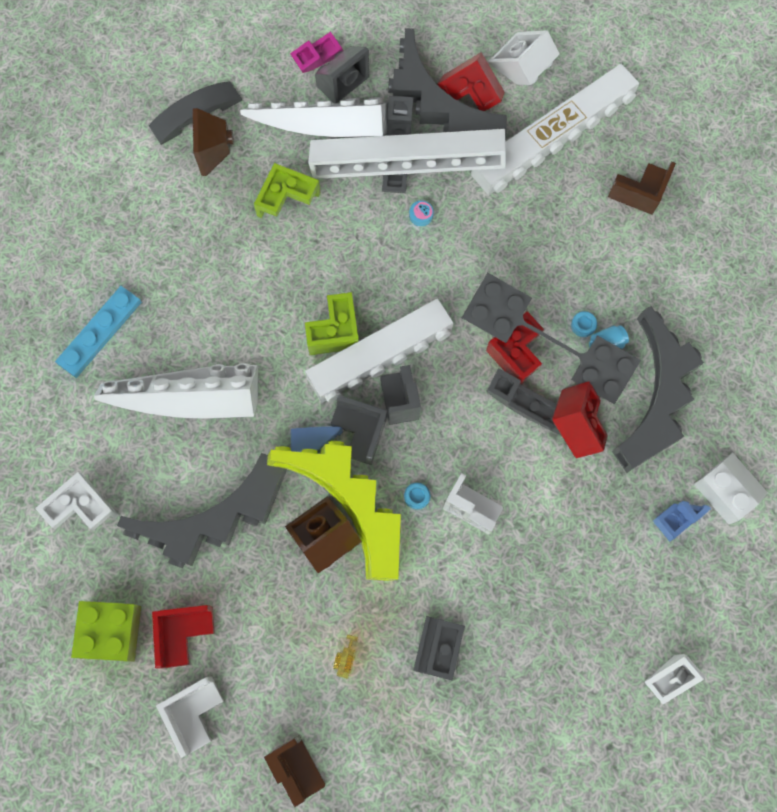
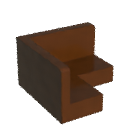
[608,161,676,215]
[264,735,325,808]

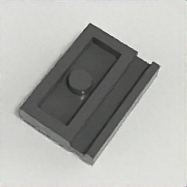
[413,616,465,681]

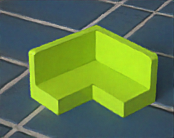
[254,163,321,218]
[304,292,359,355]

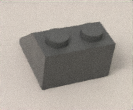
[315,46,369,103]

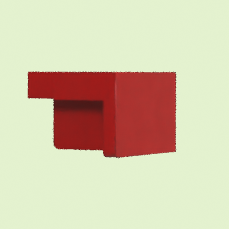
[437,52,505,111]
[486,311,544,385]
[552,381,608,458]
[152,605,215,669]

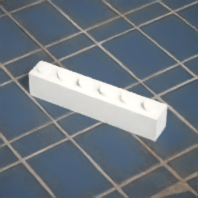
[305,298,453,403]

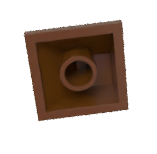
[193,108,234,176]

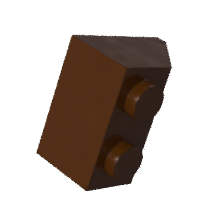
[285,496,362,574]

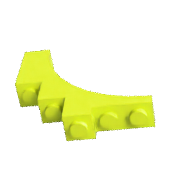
[267,441,401,581]

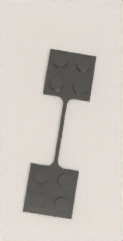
[461,272,641,404]

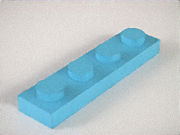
[55,286,142,379]

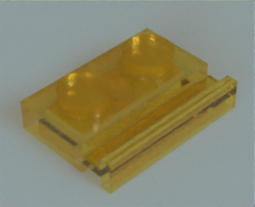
[333,634,359,679]

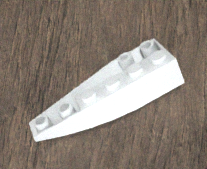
[240,97,389,137]
[94,363,258,419]

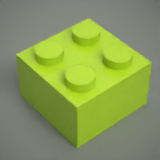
[71,601,142,662]

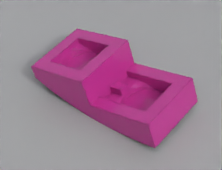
[290,31,343,73]

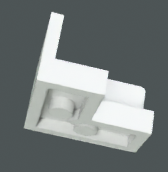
[35,472,119,531]
[443,473,503,535]
[156,676,224,758]

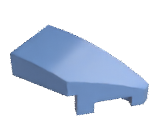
[291,427,343,454]
[653,501,711,542]

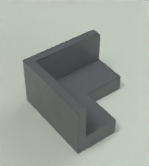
[380,365,421,425]
[331,395,388,465]

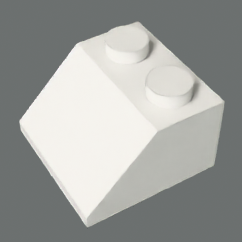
[488,30,559,85]
[694,452,768,525]

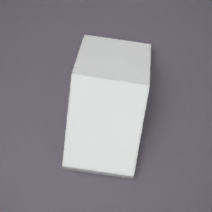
[645,654,705,704]

